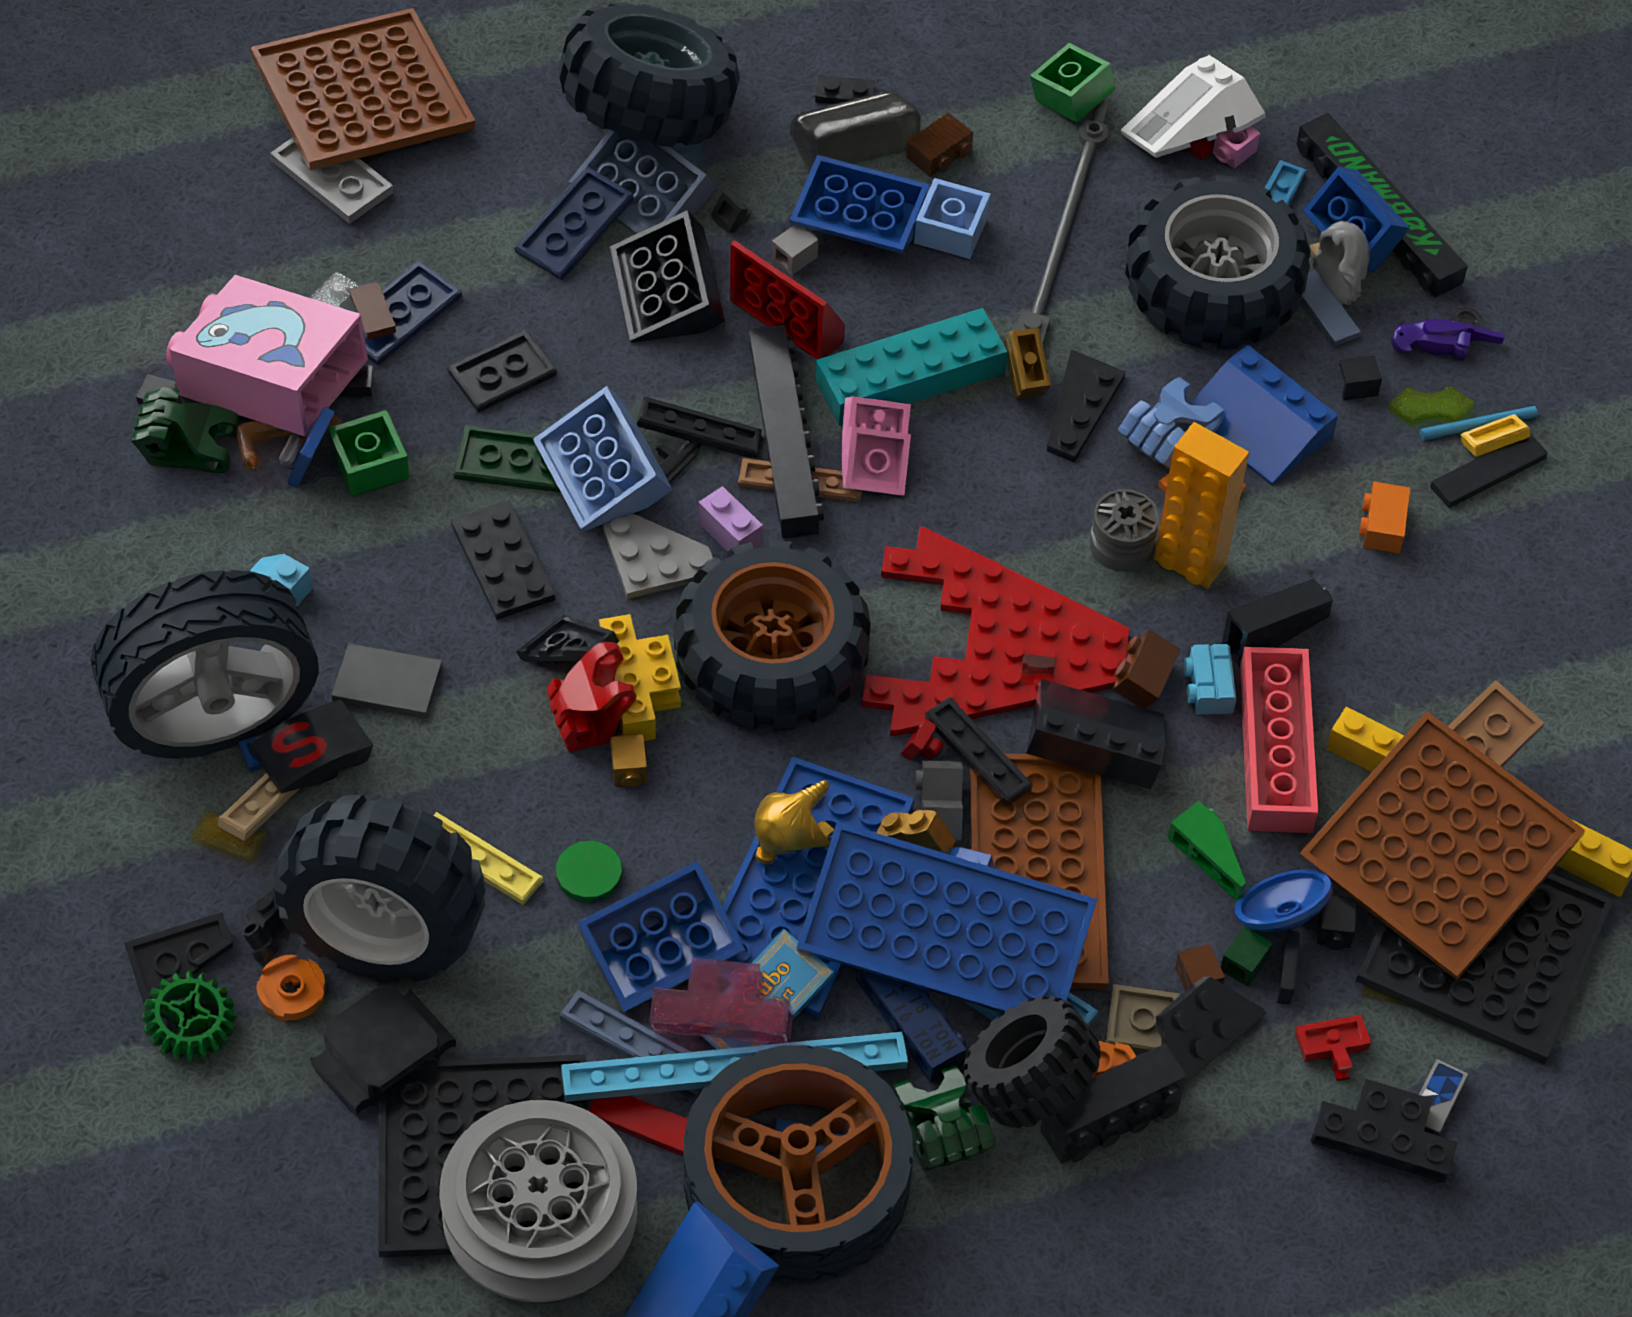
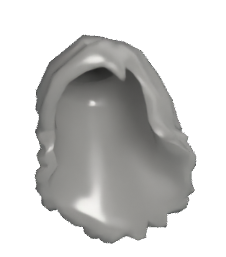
[1313,221,1370,305]

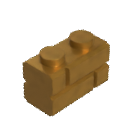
[1003,328,1051,399]

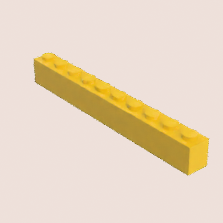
[1326,707,1632,897]

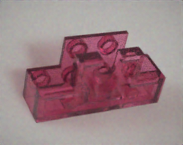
[649,958,793,1044]

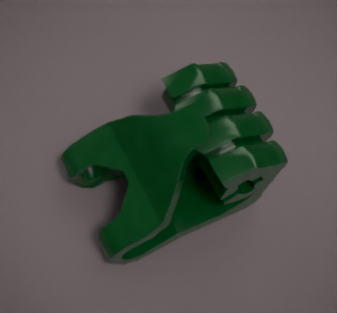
[131,387,242,473]
[893,1065,996,1171]

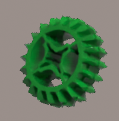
[142,971,236,1063]

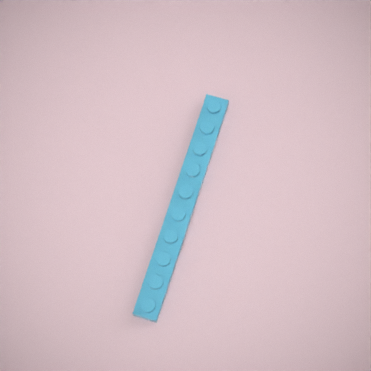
[561,1032,908,1102]

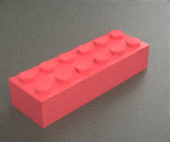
[1240,647,1318,833]

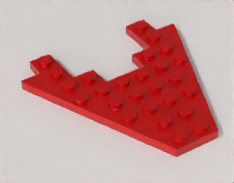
[862,527,1129,736]

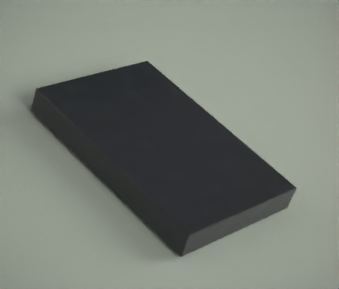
[447,330,557,413]

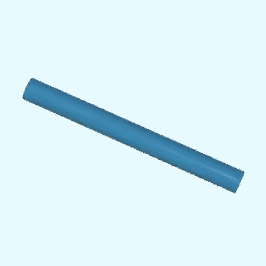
[1419,406,1538,441]

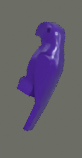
[1391,319,1505,359]

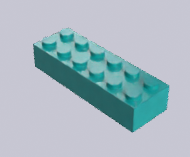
[815,308,1008,426]

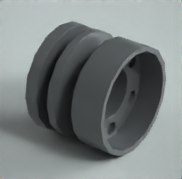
[1090,489,1159,572]

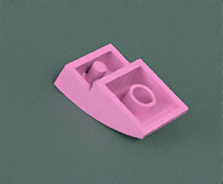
[842,396,911,496]

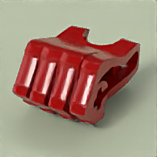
[547,642,637,752]

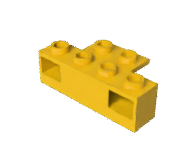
[599,614,681,741]

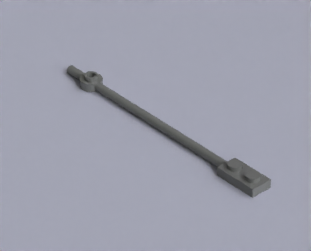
[1015,101,1109,345]

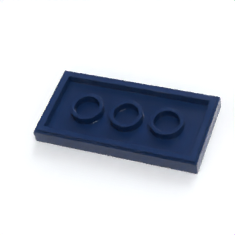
[514,166,634,280]
[355,260,462,366]

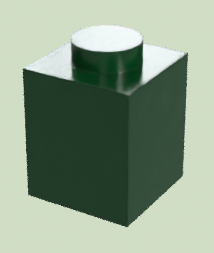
[1220,926,1273,987]

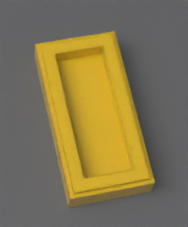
[1461,414,1530,457]

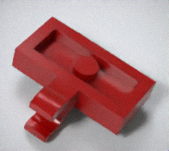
[1295,1015,1371,1081]

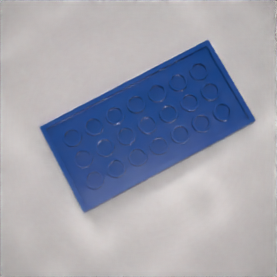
[698,757,915,1019]
[796,821,1097,1014]

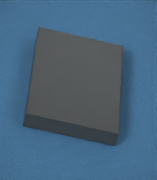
[331,643,442,718]

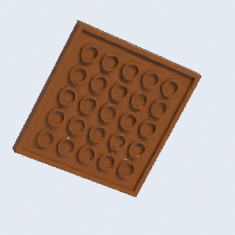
[251,8,475,171]
[1300,711,1585,980]

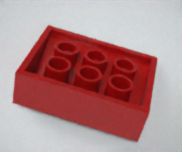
[730,240,845,360]

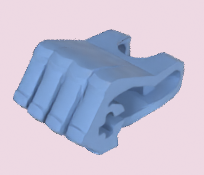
[1118,377,1225,471]

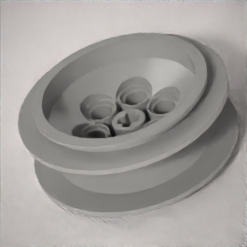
[440,1100,637,1302]

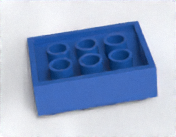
[789,155,930,254]
[1190,345,1338,486]
[577,861,745,1013]
[624,1201,779,1317]

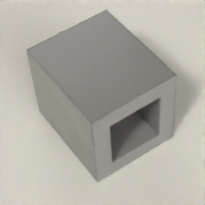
[772,225,818,275]

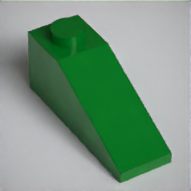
[1168,801,1246,902]

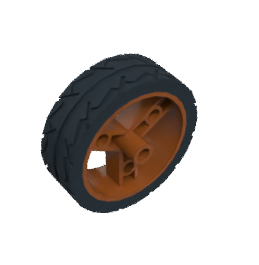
[684,1045,913,1284]

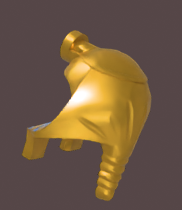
[754,780,834,865]

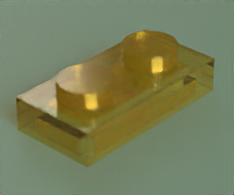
[191,811,267,864]

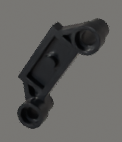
[242,888,282,962]

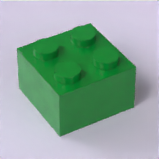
[1030,43,1116,122]
[328,410,410,497]

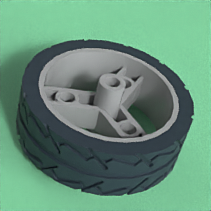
[90,570,319,759]

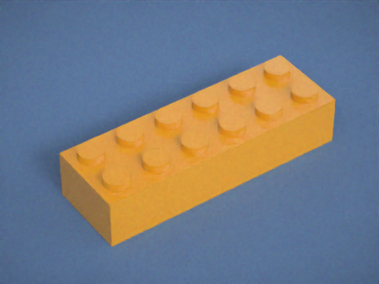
[1154,422,1249,589]

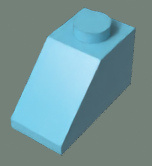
[250,554,312,605]

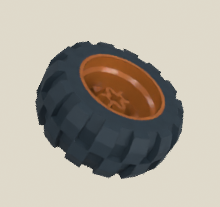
[674,540,871,731]

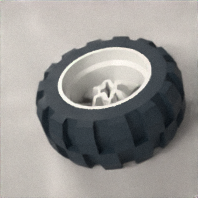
[273,794,486,983]

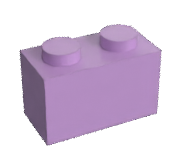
[698,486,763,551]

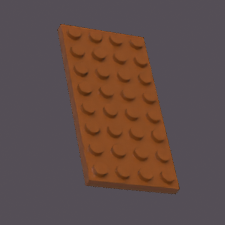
[969,753,1109,990]

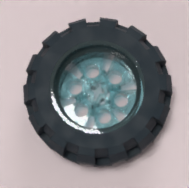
[558,2,740,147]

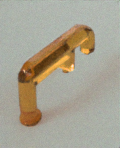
[237,414,343,470]

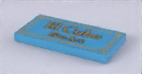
[692,929,835,1050]

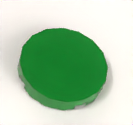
[556,841,622,903]

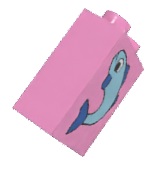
[166,275,368,436]

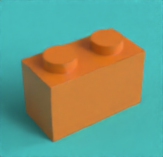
[1359,481,1410,554]

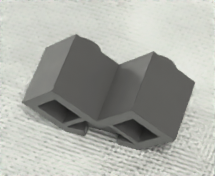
[915,760,963,840]

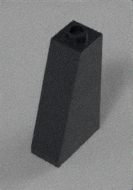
[1221,578,1333,668]

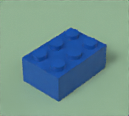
[1303,166,1410,272]

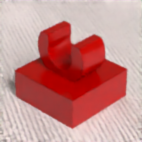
[900,719,944,761]

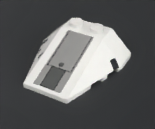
[1121,55,1266,158]

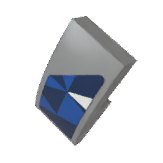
[1419,1059,1468,1134]

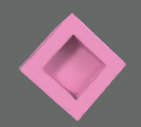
[1213,126,1260,169]

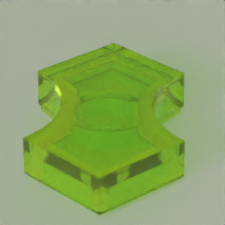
[1388,386,1474,426]

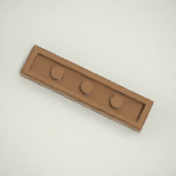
[738,458,862,502]

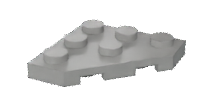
[601,513,713,599]

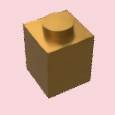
[610,734,647,788]

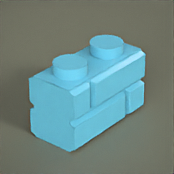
[1184,644,1236,715]

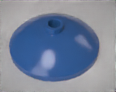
[1235,869,1333,932]

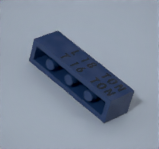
[856,969,967,1083]

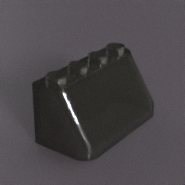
[790,91,921,173]

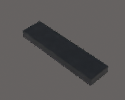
[637,396,762,458]
[1430,433,1548,508]
[924,697,1033,807]

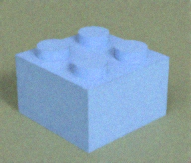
[914,178,990,259]

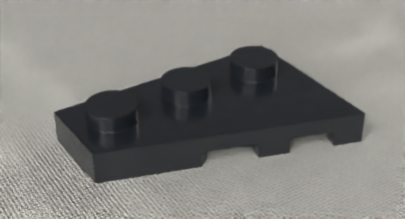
[516,614,619,661]
[124,912,233,1004]

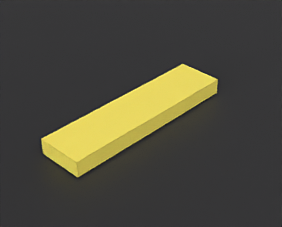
[433,812,543,905]

